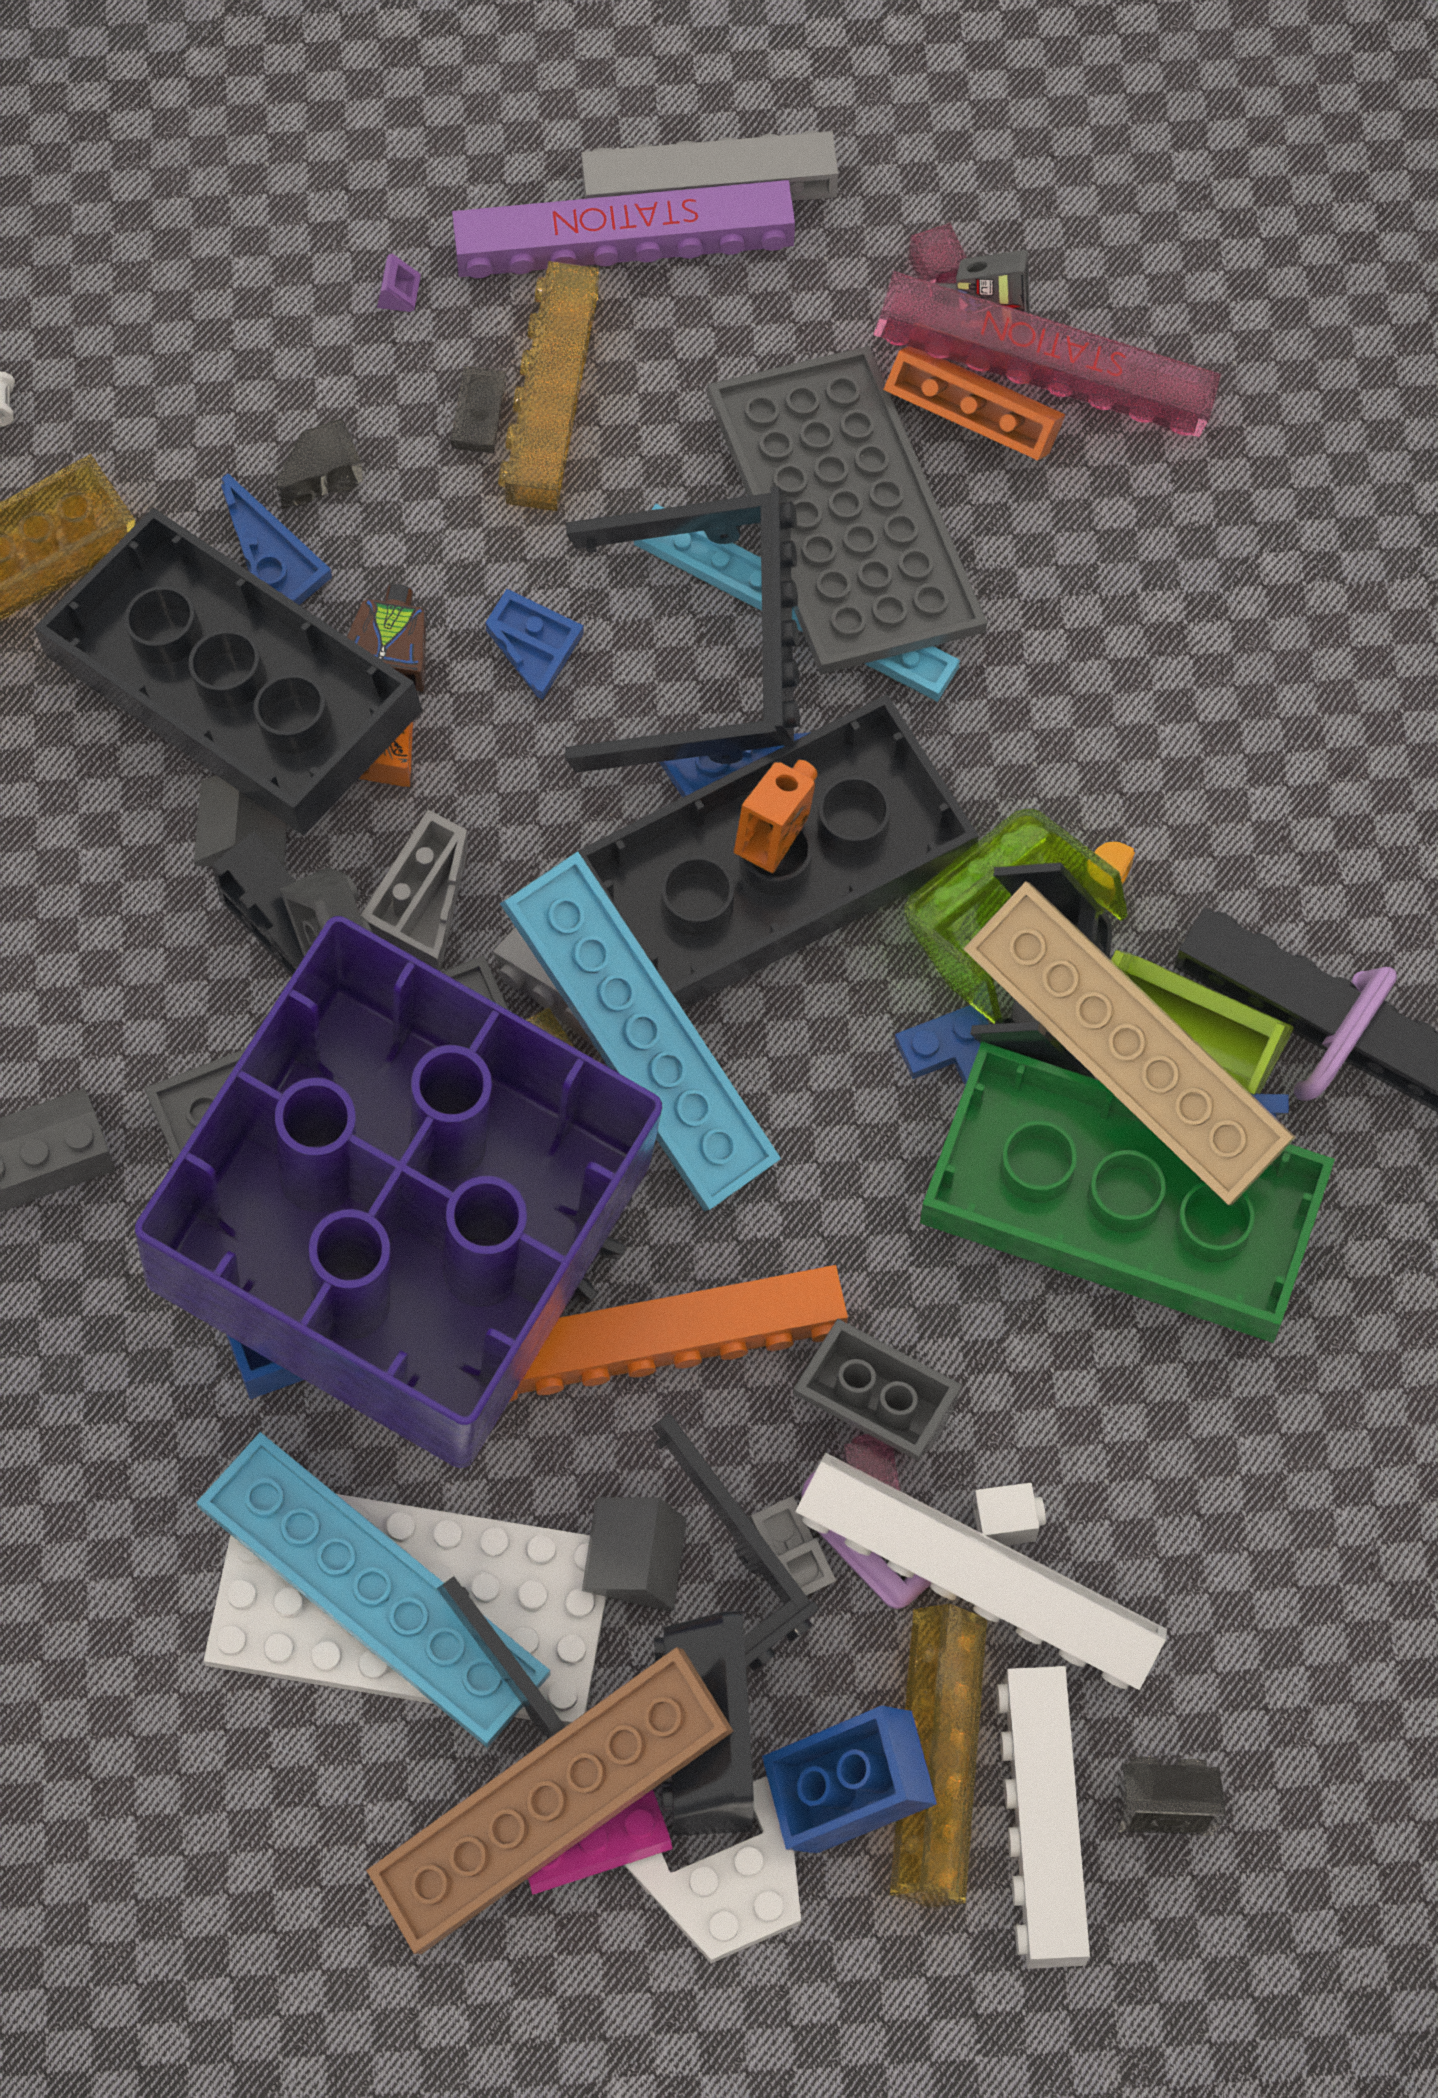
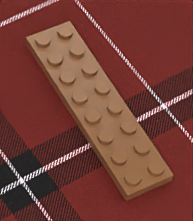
[366,1647,733,1954]

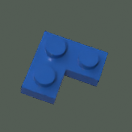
[894,1002,989,1086]

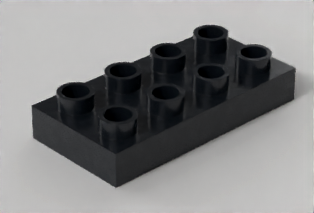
[34,507,423,836]
[574,694,979,1009]

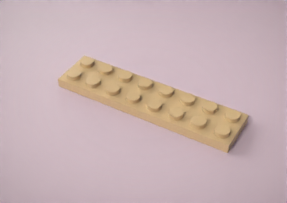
[963,881,1296,1205]

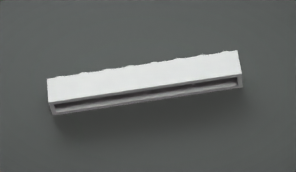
[795,1453,1167,1690]

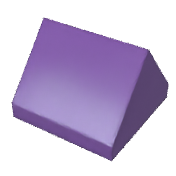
[377,253,421,312]

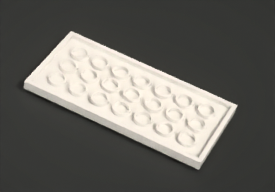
[204,1494,607,1726]

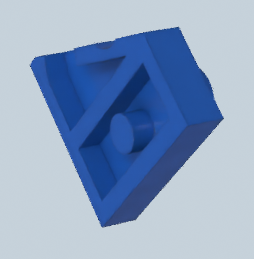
[485,589,584,700]

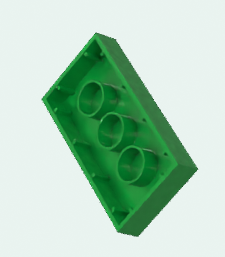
[920,1041,1335,1343]

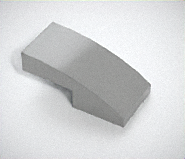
[749,1496,836,1595]

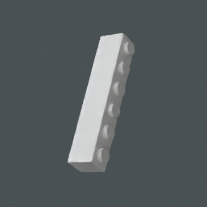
[997,1666,1090,1969]

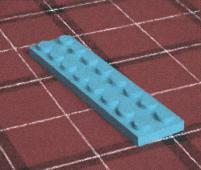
[500,852,781,1211]
[196,1432,551,1748]

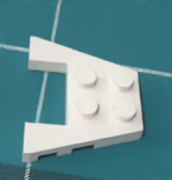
[624,1776,801,1963]

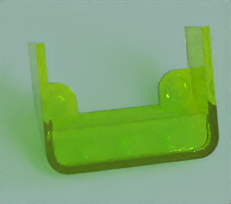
[904,808,1128,1024]

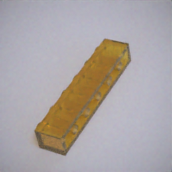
[498,261,599,511]
[890,1604,987,1908]

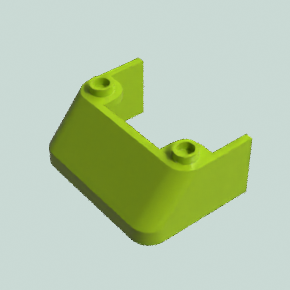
[1111,950,1294,1094]

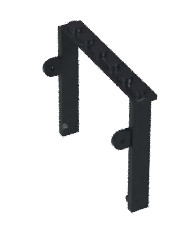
[565,486,800,773]
[437,1413,819,1739]

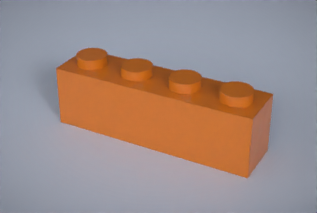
[883,345,1066,460]

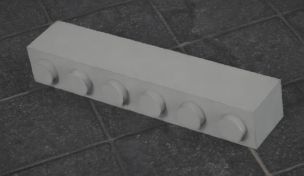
[581,130,838,201]

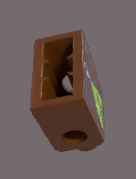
[347,584,426,692]

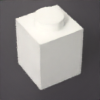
[972,1483,1046,1546]

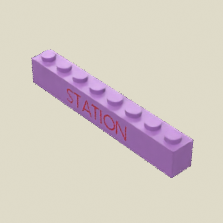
[452,180,795,278]

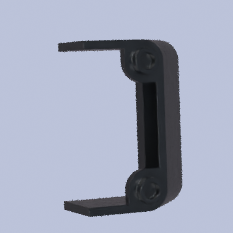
[971,862,1112,1077]
[654,1610,754,1836]

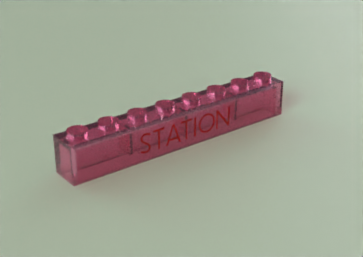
[873,271,1221,437]

